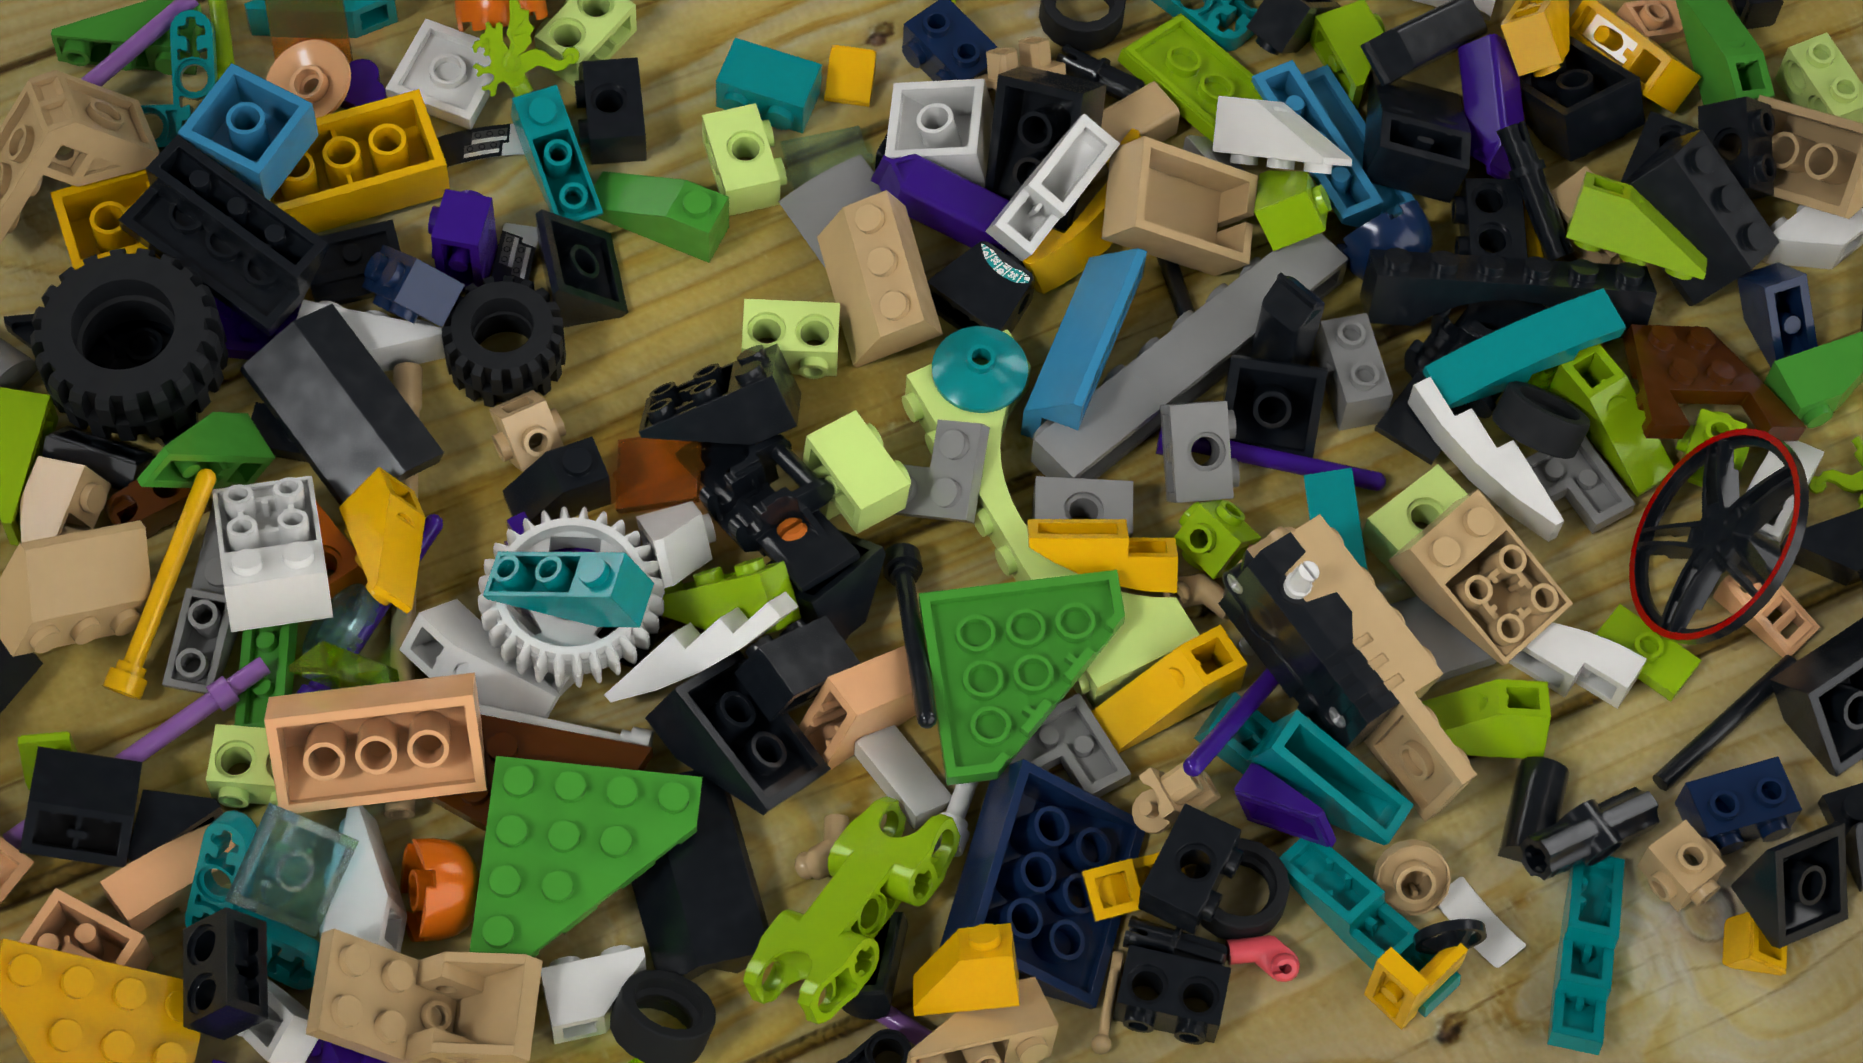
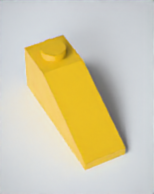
[1500,0,1570,77]
[1569,0,1702,114]

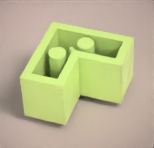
[802,410,911,534]

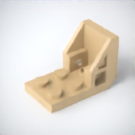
[0,70,160,244]
[306,929,543,1063]

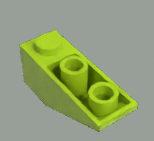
[1566,171,1707,280]
[1549,344,1674,498]
[662,557,801,634]
[1422,679,1551,759]

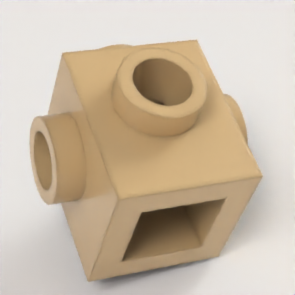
[489,390,566,472]
[1637,819,1727,912]

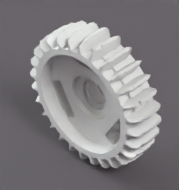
[478,506,665,688]

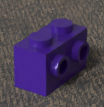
[428,189,498,292]

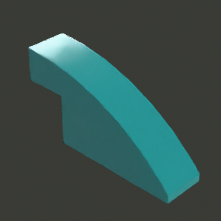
[1194,692,1414,846]

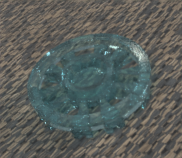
[302,583,379,671]

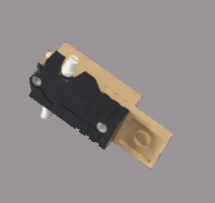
[1218,514,1477,822]

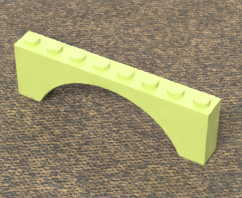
[902,329,1200,708]

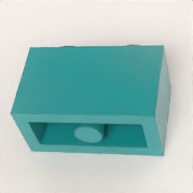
[716,38,822,133]

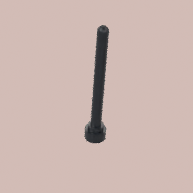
[883,543,937,729]

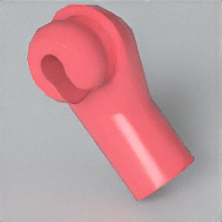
[1225,935,1300,982]

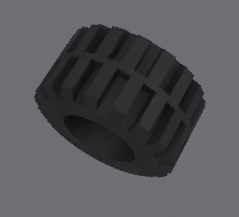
[442,275,566,407]

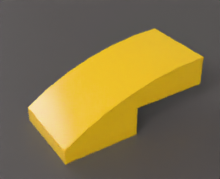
[1081,852,1186,922]

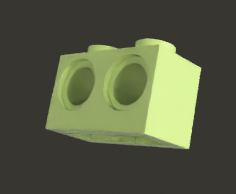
[534,0,637,87]
[1775,32,1863,123]
[741,299,840,379]
[206,724,279,811]

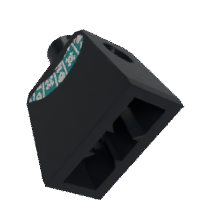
[928,241,1035,333]

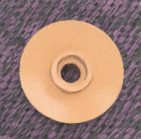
[266,39,351,118]

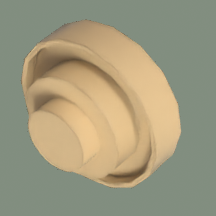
[1373,839,1451,916]

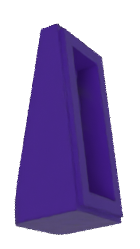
[1234,763,1337,848]

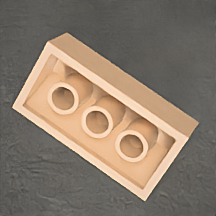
[264,672,487,815]

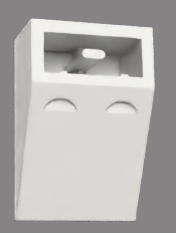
[212,476,333,632]

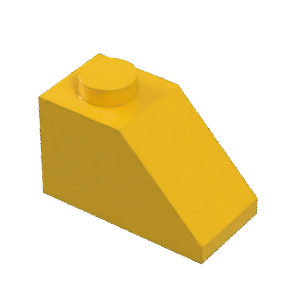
[913,923,1020,1016]

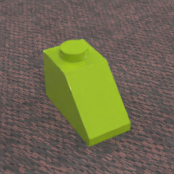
[1310,0,1385,109]
[1254,170,1332,251]

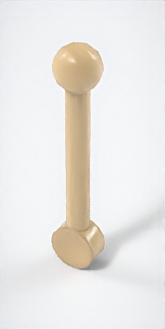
[1091,951,1123,1055]

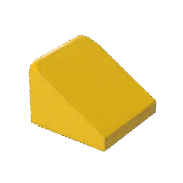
[824,45,877,107]
[1722,912,1787,976]

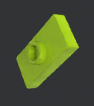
[1595,604,1702,702]

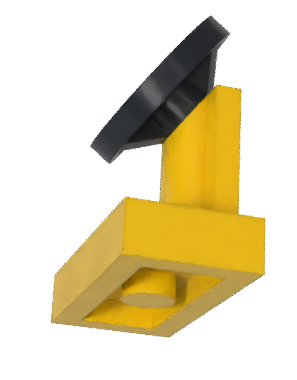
[1364,919,1487,1030]

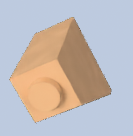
[798,645,916,770]

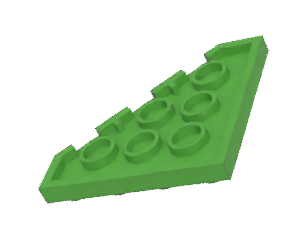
[919,570,1125,785]
[469,756,702,957]

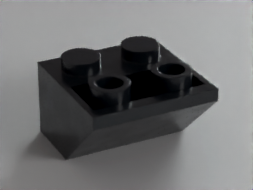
[19,746,142,868]

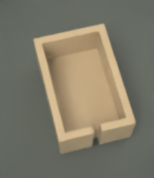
[1102,136,1258,276]

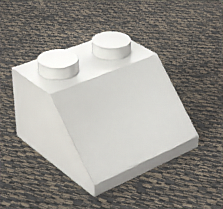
[885,79,994,187]

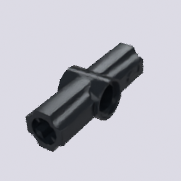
[1520,787,1660,881]

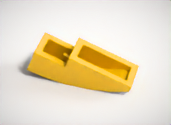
[1027,519,1178,593]

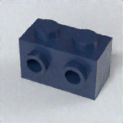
[902,0,998,81]
[361,245,465,327]
[1675,756,1802,856]

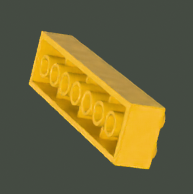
[50,89,450,270]

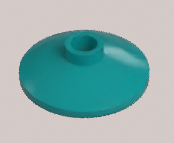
[932,326,1028,413]

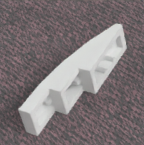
[1408,377,1564,542]
[604,591,799,703]

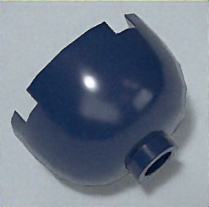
[1336,200,1433,280]

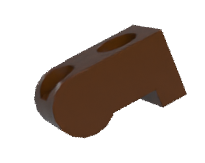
[104,480,210,539]

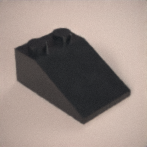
[1520,36,1645,162]
[985,65,1107,231]
[645,650,831,815]

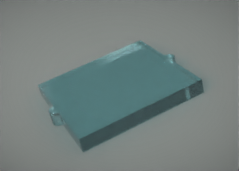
[781,126,873,190]

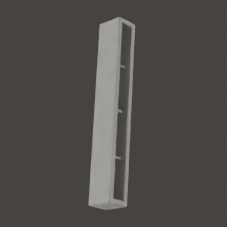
[1031,233,1349,479]

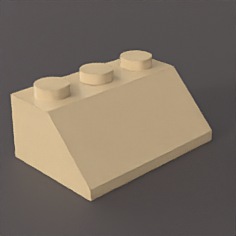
[1740,95,1863,219]
[817,190,943,368]
[0,520,152,657]

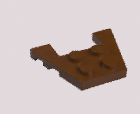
[1623,324,1806,441]

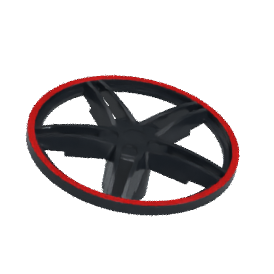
[1629,428,1809,645]

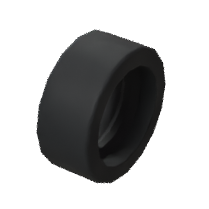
[1039,0,1126,52]
[1492,381,1590,459]
[1193,838,1290,940]
[610,970,716,1063]

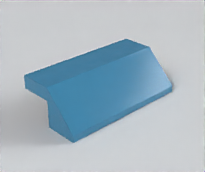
[1251,60,1415,228]
[1021,248,1147,439]

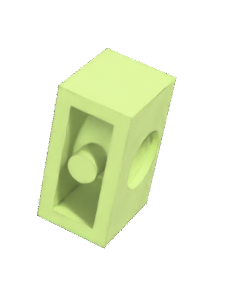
[702,103,787,216]
[1363,464,1468,581]

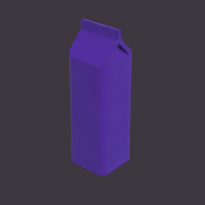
[1458,34,1524,179]
[870,154,1010,253]

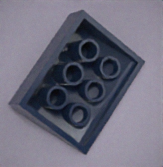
[939,759,1145,1009]

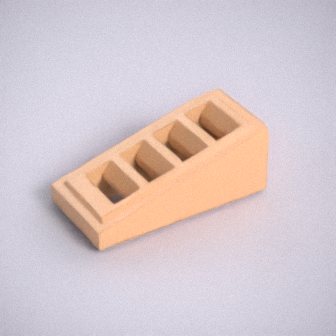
[1713,574,1820,658]

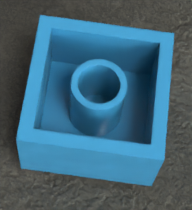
[178,63,319,201]

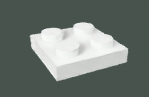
[385,18,494,130]

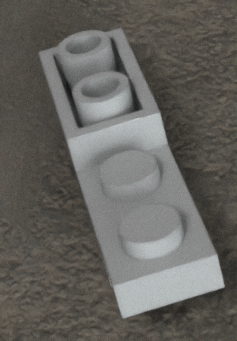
[162,503,238,694]

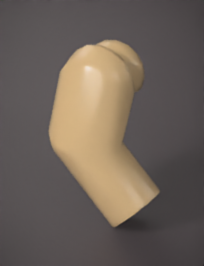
[1163,573,1227,620]
[795,814,849,880]

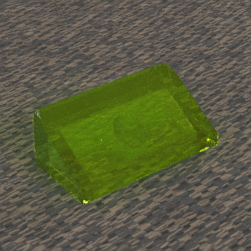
[289,641,400,689]

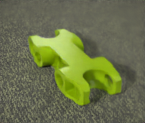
[743,796,961,1025]

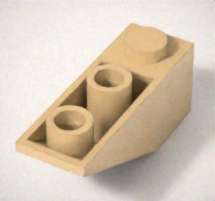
[20,456,112,542]
[906,976,1059,1063]

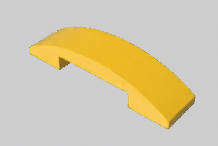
[1022,128,1141,294]

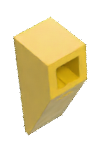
[339,467,426,614]
[1091,624,1247,754]

